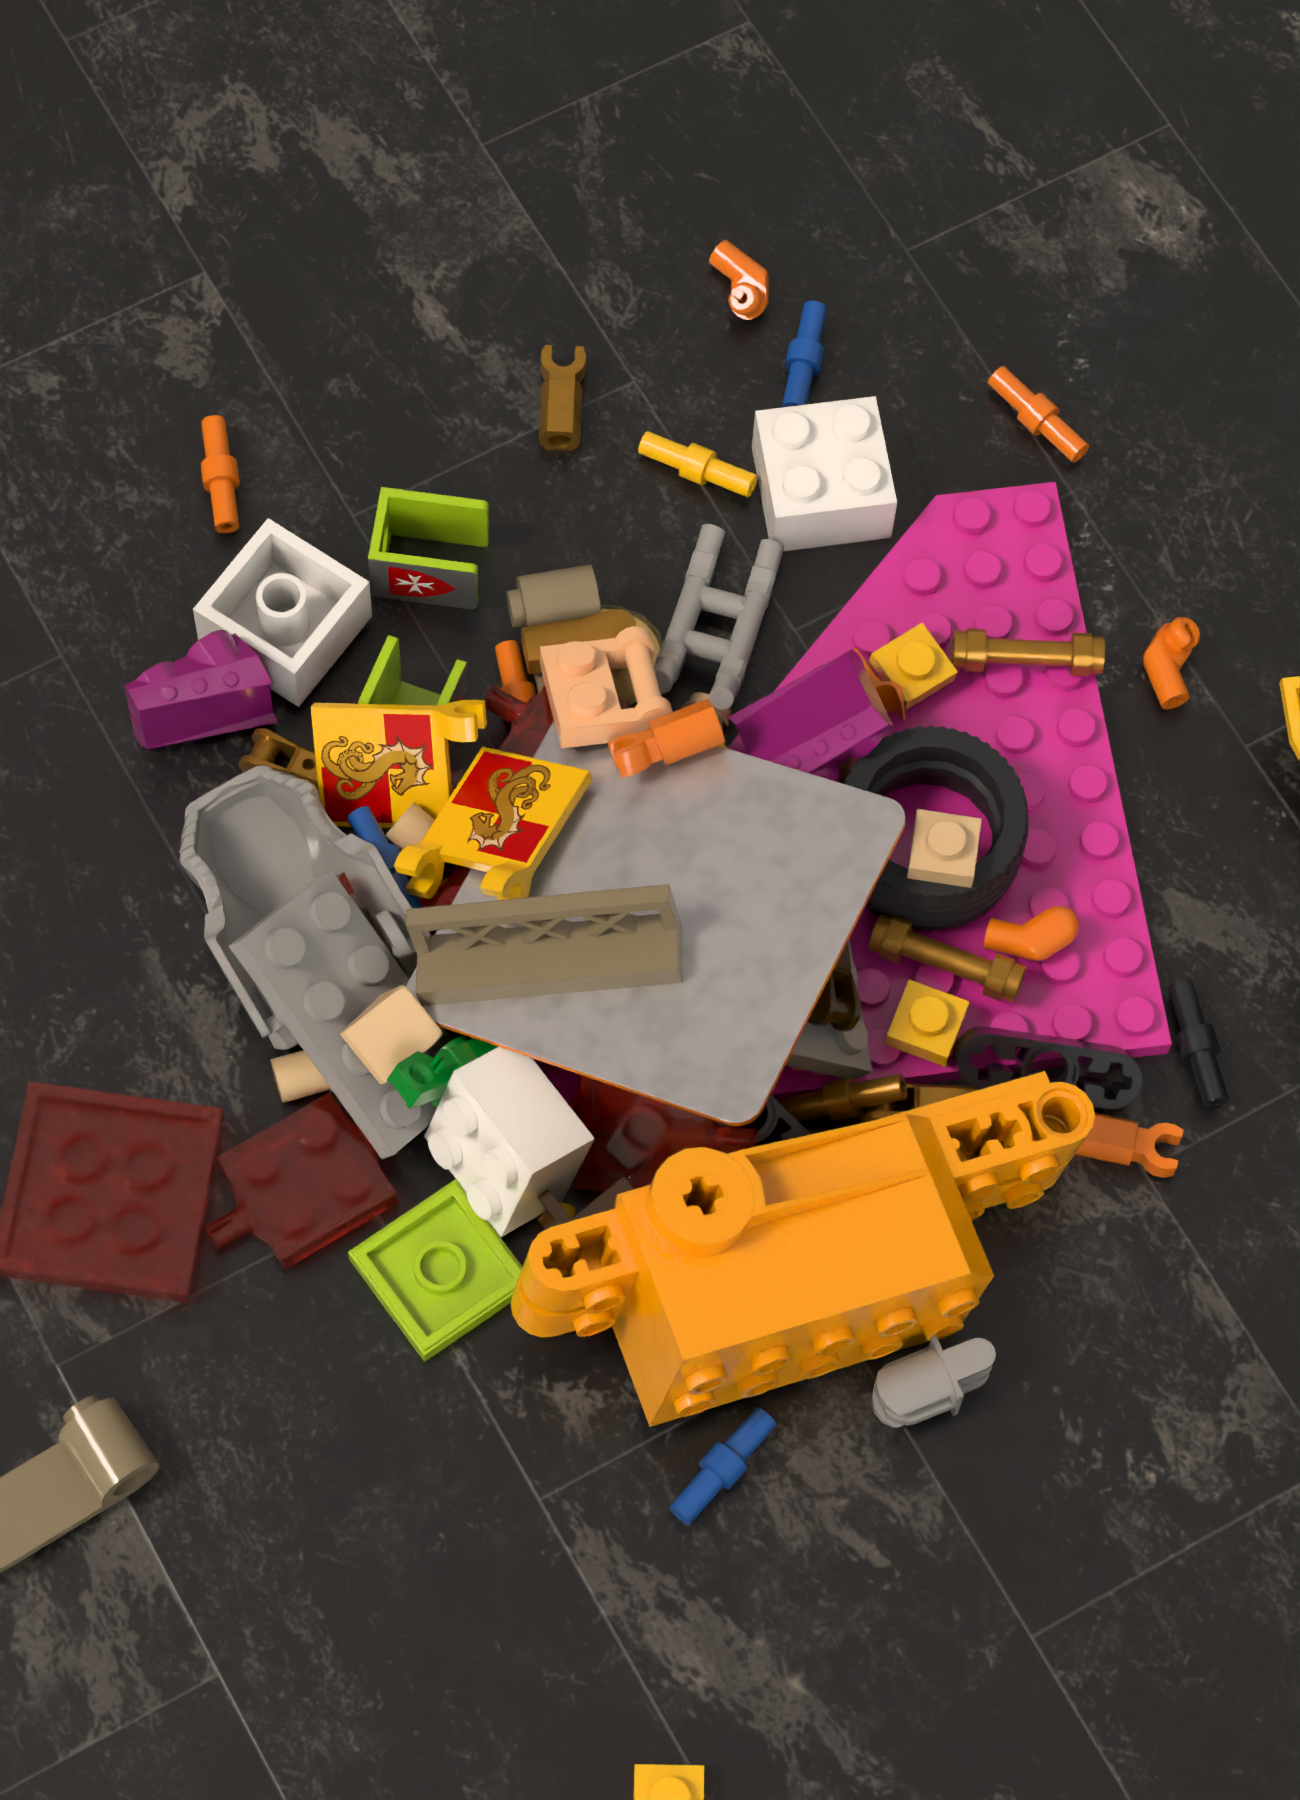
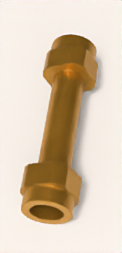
[951,628,1105,676]
[868,913,1027,1003]

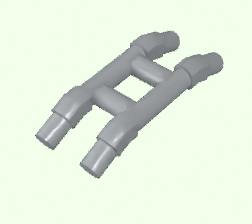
[654,524,784,710]

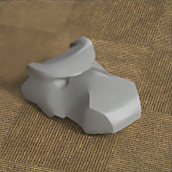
[179,765,417,1050]

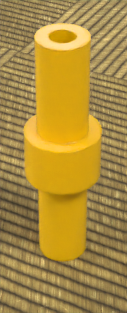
[638,431,758,497]

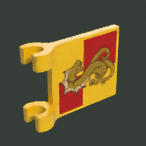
[311,700,487,828]
[394,747,593,900]

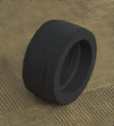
[843,726,1029,932]

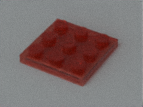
[0,1081,225,1303]

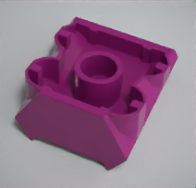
[124,630,278,749]
[727,649,893,782]

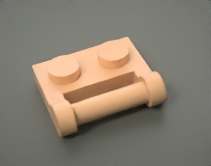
[540,626,673,749]

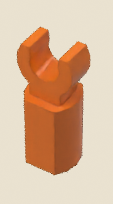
[607,699,725,778]
[1074,1113,1183,1178]

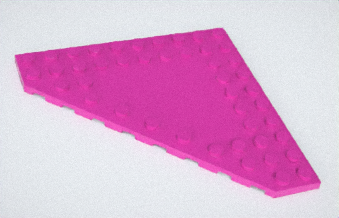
[534,482,1172,1127]

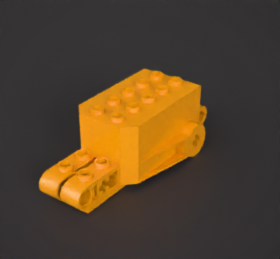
[511,1071,1095,1427]

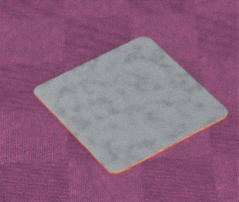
[405,721,906,1126]

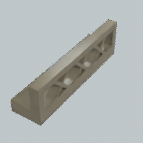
[406,884,683,1006]

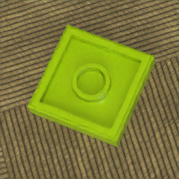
[348,1179,523,1362]

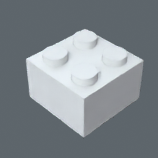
[752,396,897,551]
[193,518,372,707]
[424,1047,595,1237]

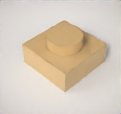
[907,809,982,888]

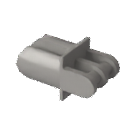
[871,1336,996,1428]

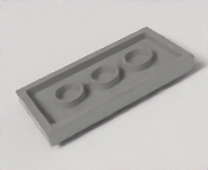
[229,869,452,1159]

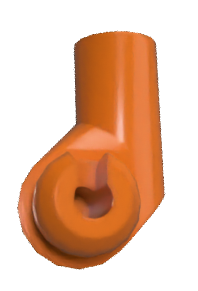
[709,240,769,319]
[1143,617,1200,710]
[984,906,1079,961]

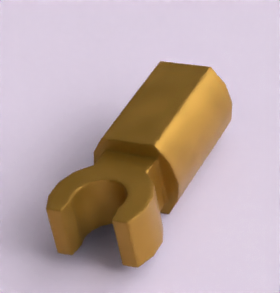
[539,345,586,451]

